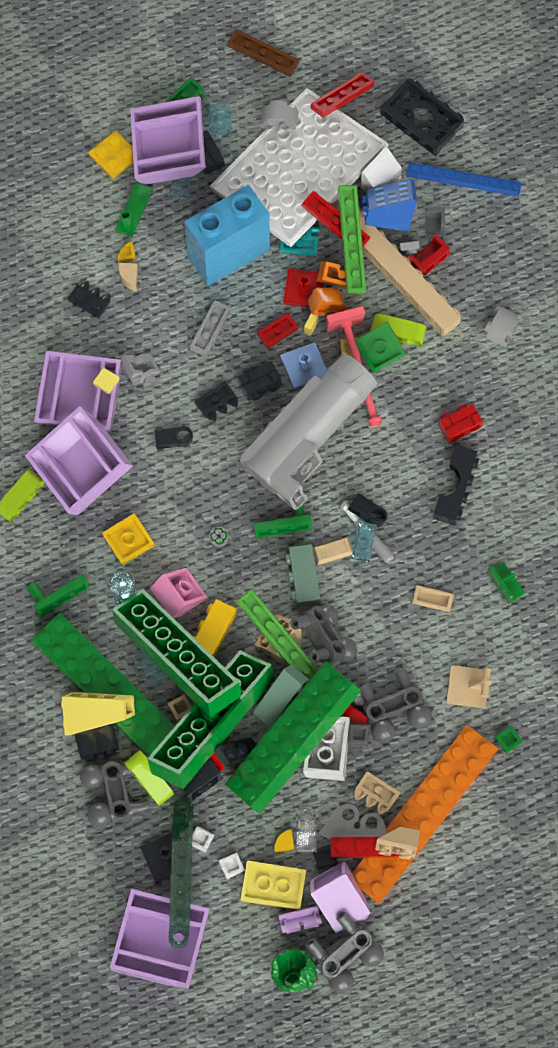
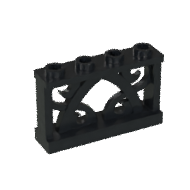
[380,77,464,157]

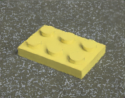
[241,861,306,910]

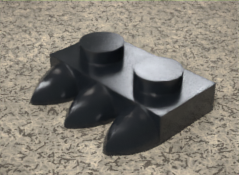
[68,281,111,318]
[194,381,238,421]

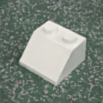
[361,147,402,191]

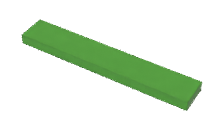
[337,185,366,294]
[236,589,318,686]

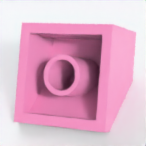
[150,568,208,618]

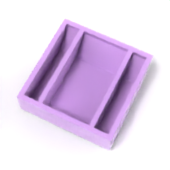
[130,96,205,185]
[34,351,122,432]
[25,406,133,516]
[110,889,210,989]

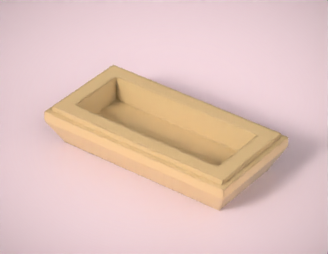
[312,537,354,565]
[412,585,454,612]

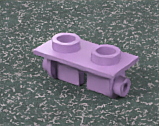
[278,906,322,934]

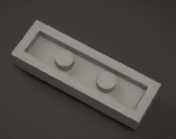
[190,300,231,357]

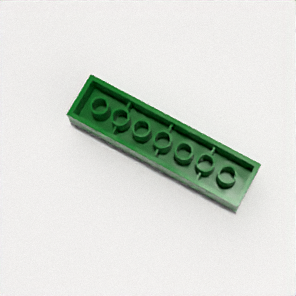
[112,589,242,718]
[147,650,275,789]
[225,662,361,813]

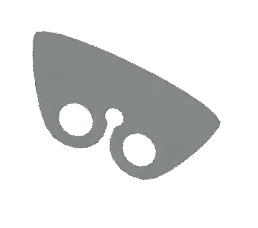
[319,804,386,840]

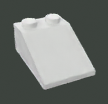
[303,717,350,781]

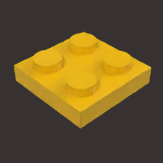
[88,130,134,179]
[102,513,155,566]

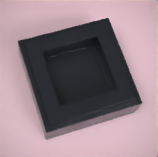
[312,845,337,870]

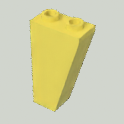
[61,692,135,735]

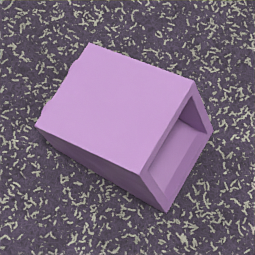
[310,861,371,933]

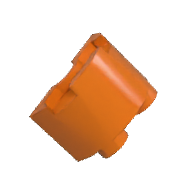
[308,288,347,316]

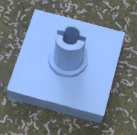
[280,342,327,390]

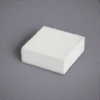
[188,826,215,853]
[219,852,245,879]

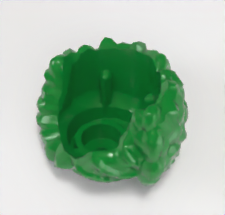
[271,948,317,992]

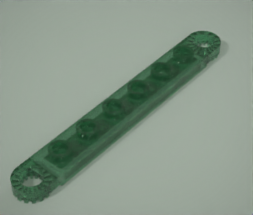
[168,798,193,948]

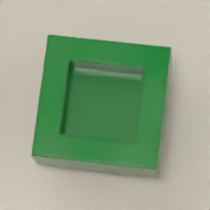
[495,726,523,754]

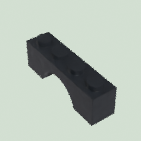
[433,445,480,526]

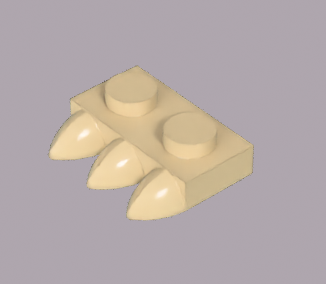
[354,771,400,815]

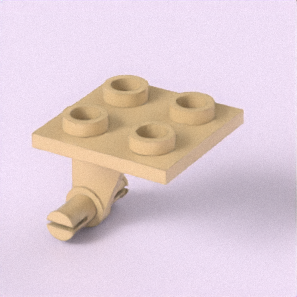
[447,665,492,709]

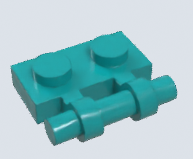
[280,226,320,256]

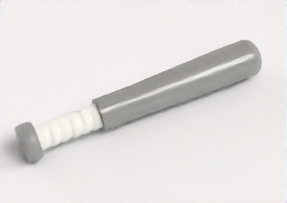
[339,500,394,563]

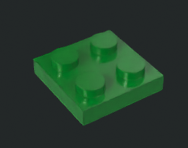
[355,322,406,373]

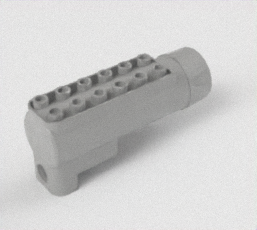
[240,353,378,510]

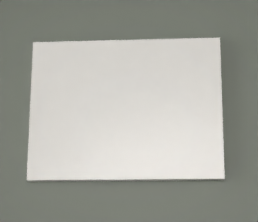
[209,88,388,247]

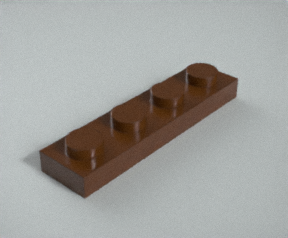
[227,29,299,77]

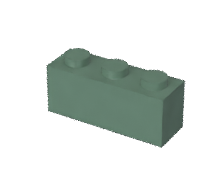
[286,544,320,607]
[253,665,309,728]

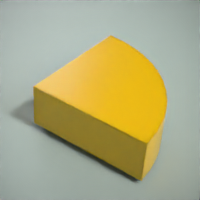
[118,241,136,264]
[275,829,294,852]

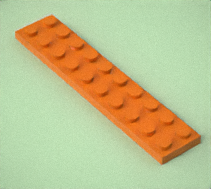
[352,725,499,904]

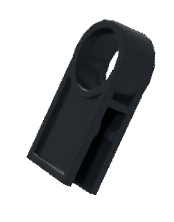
[154,426,193,449]
[348,493,388,527]

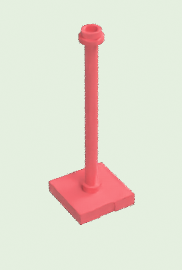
[325,306,382,427]

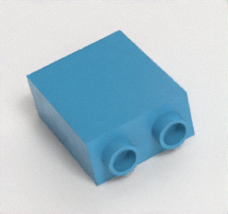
[184,184,270,287]

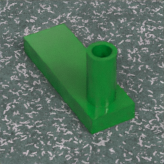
[115,182,153,238]
[253,504,312,539]
[27,574,90,618]

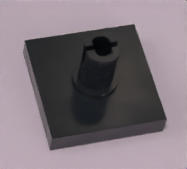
[140,830,193,884]

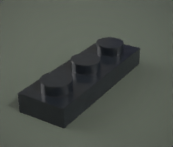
[214,737,257,767]

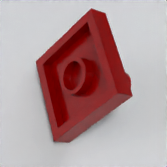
[283,268,324,308]

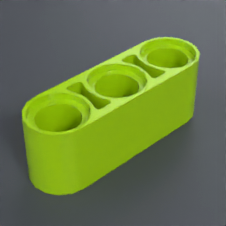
[370,314,427,347]
[0,469,45,523]
[124,750,174,807]

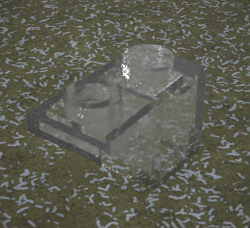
[296,808,317,852]

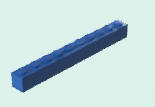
[406,162,522,197]

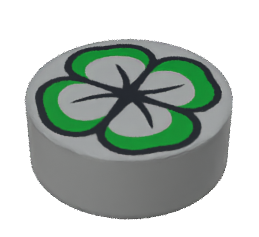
[209,527,229,547]

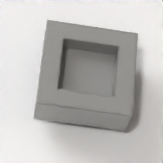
[400,241,422,255]

